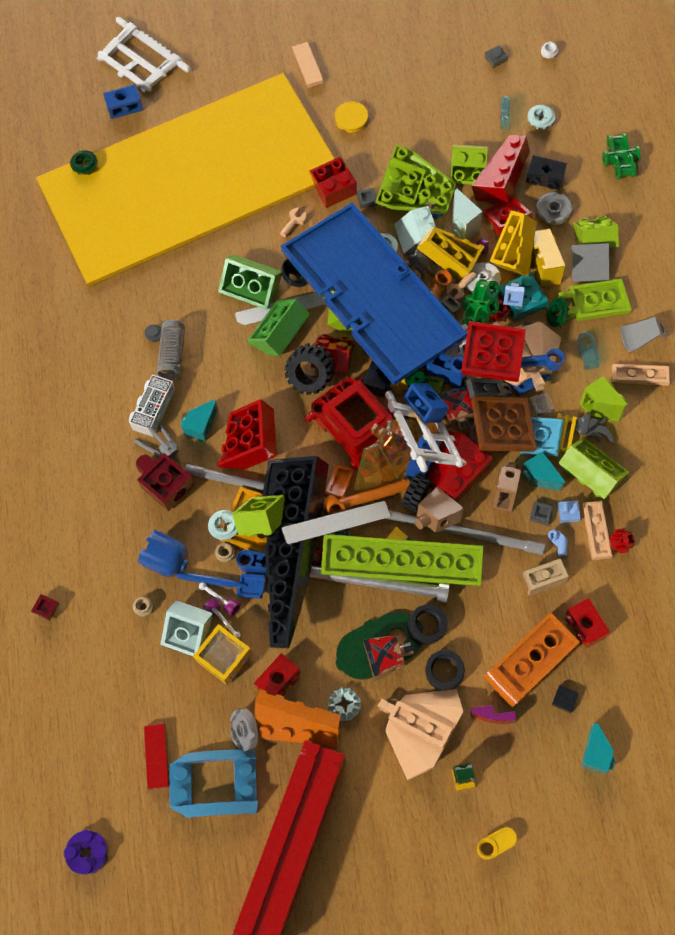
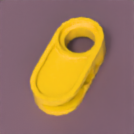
[477,827,517,860]

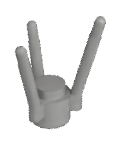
[134,423,179,459]

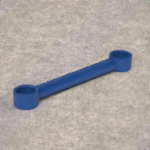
[450,349,565,379]

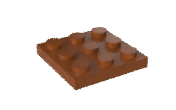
[471,396,537,452]

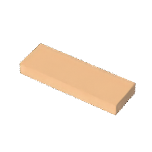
[292,42,324,88]
[612,364,670,386]
[582,501,613,560]

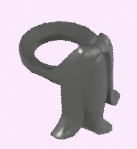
[407,249,442,280]
[575,412,615,443]

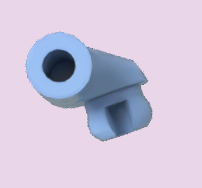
[548,530,568,558]

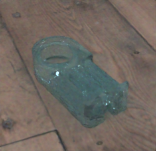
[500,96,510,130]
[576,332,601,370]

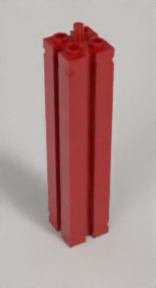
[233,740,346,935]

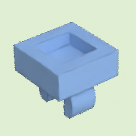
[503,283,524,306]
[558,501,581,523]

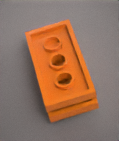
[483,612,580,707]

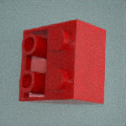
[309,156,357,208]
[310,334,355,373]

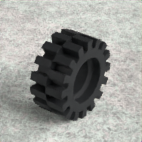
[401,474,431,512]

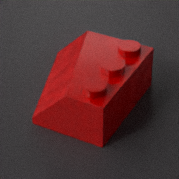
[217,399,277,469]
[426,430,493,503]

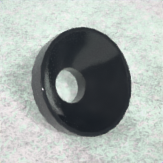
[281,258,308,287]

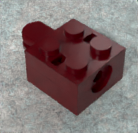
[136,453,195,511]

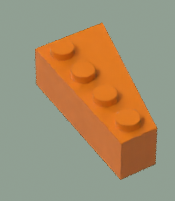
[255,689,341,747]

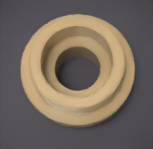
[215,543,235,562]
[133,597,153,617]

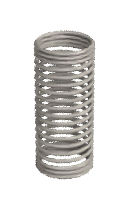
[157,320,185,379]

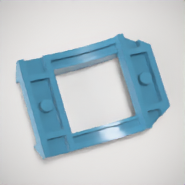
[169,749,258,818]

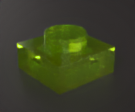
[426,375,446,394]

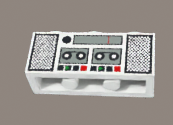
[129,374,175,437]

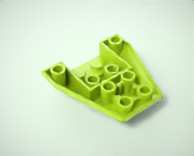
[375,144,456,214]

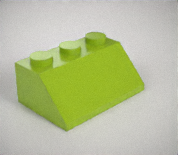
[558,437,630,499]

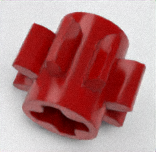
[489,300,511,323]
[610,528,635,554]

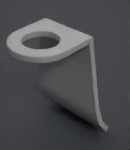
[620,317,667,352]

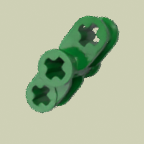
[602,133,641,180]
[462,279,499,330]

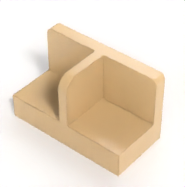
[523,559,569,596]

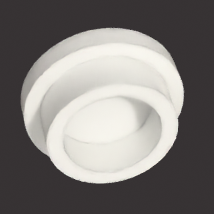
[541,42,558,58]

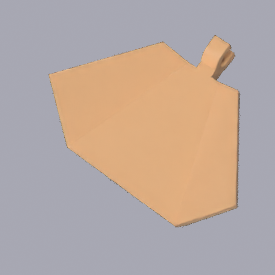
[503,322,562,391]
[378,689,464,781]

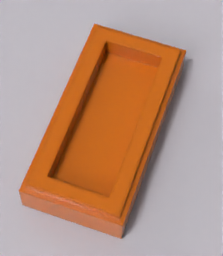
[324,465,355,499]

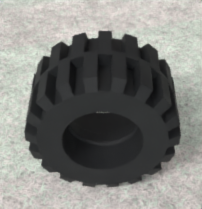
[284,343,335,395]

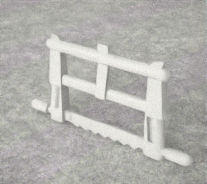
[96,17,191,93]
[385,391,467,472]

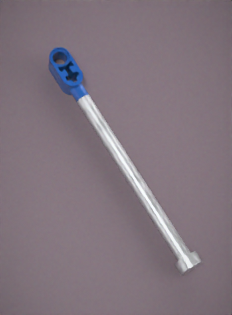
[236,550,450,603]

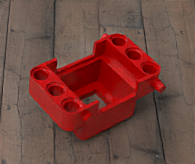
[304,376,405,476]

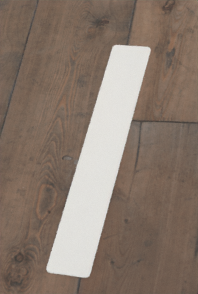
[235,290,334,325]
[282,501,390,544]

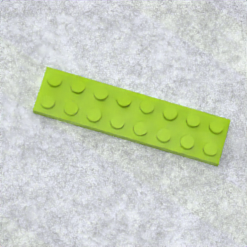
[321,534,483,586]

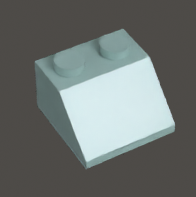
[452,189,482,240]
[394,206,436,255]
[160,600,213,656]

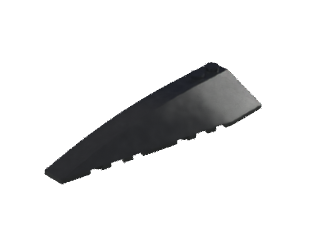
[262,456,329,648]

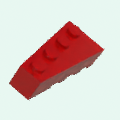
[471,135,530,203]

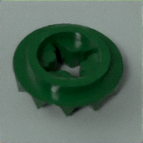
[70,150,98,175]
[547,298,570,327]

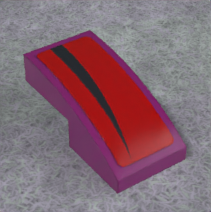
[471,705,516,724]

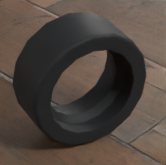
[407,604,448,645]
[425,650,465,691]

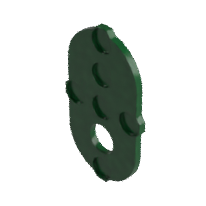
[335,612,424,680]

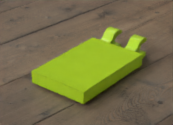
[557,279,632,321]

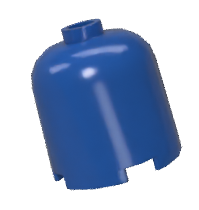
[138,530,189,577]

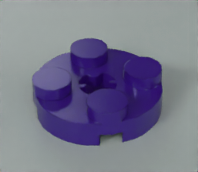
[64,830,108,875]

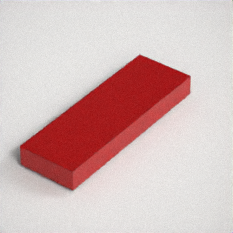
[144,724,169,790]

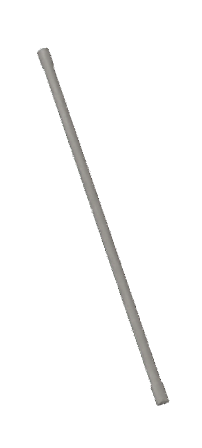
[185,464,545,555]

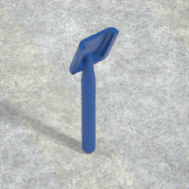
[177,571,266,599]

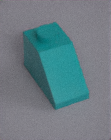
[181,400,218,441]
[521,452,565,491]
[581,723,616,774]

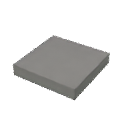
[571,243,609,282]

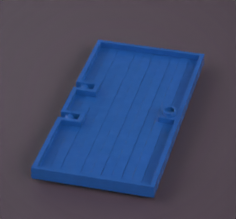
[281,202,467,385]

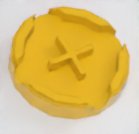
[334,101,368,133]

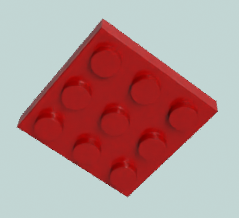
[461,321,526,382]

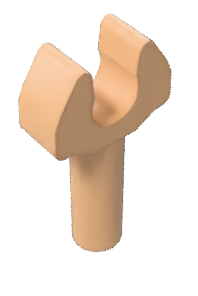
[280,208,306,237]
[447,270,476,301]

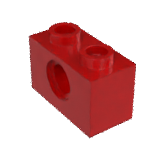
[565,598,610,649]
[253,653,300,696]

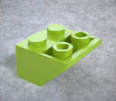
[450,145,488,184]
[573,216,619,248]
[580,376,628,422]

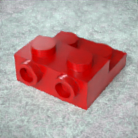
[483,196,532,236]

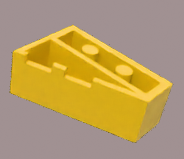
[490,211,537,276]
[417,227,484,280]
[531,229,565,288]

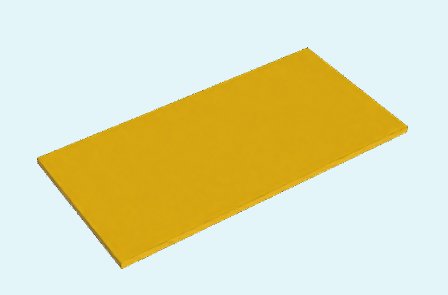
[36,73,334,287]

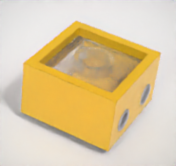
[193,624,253,686]

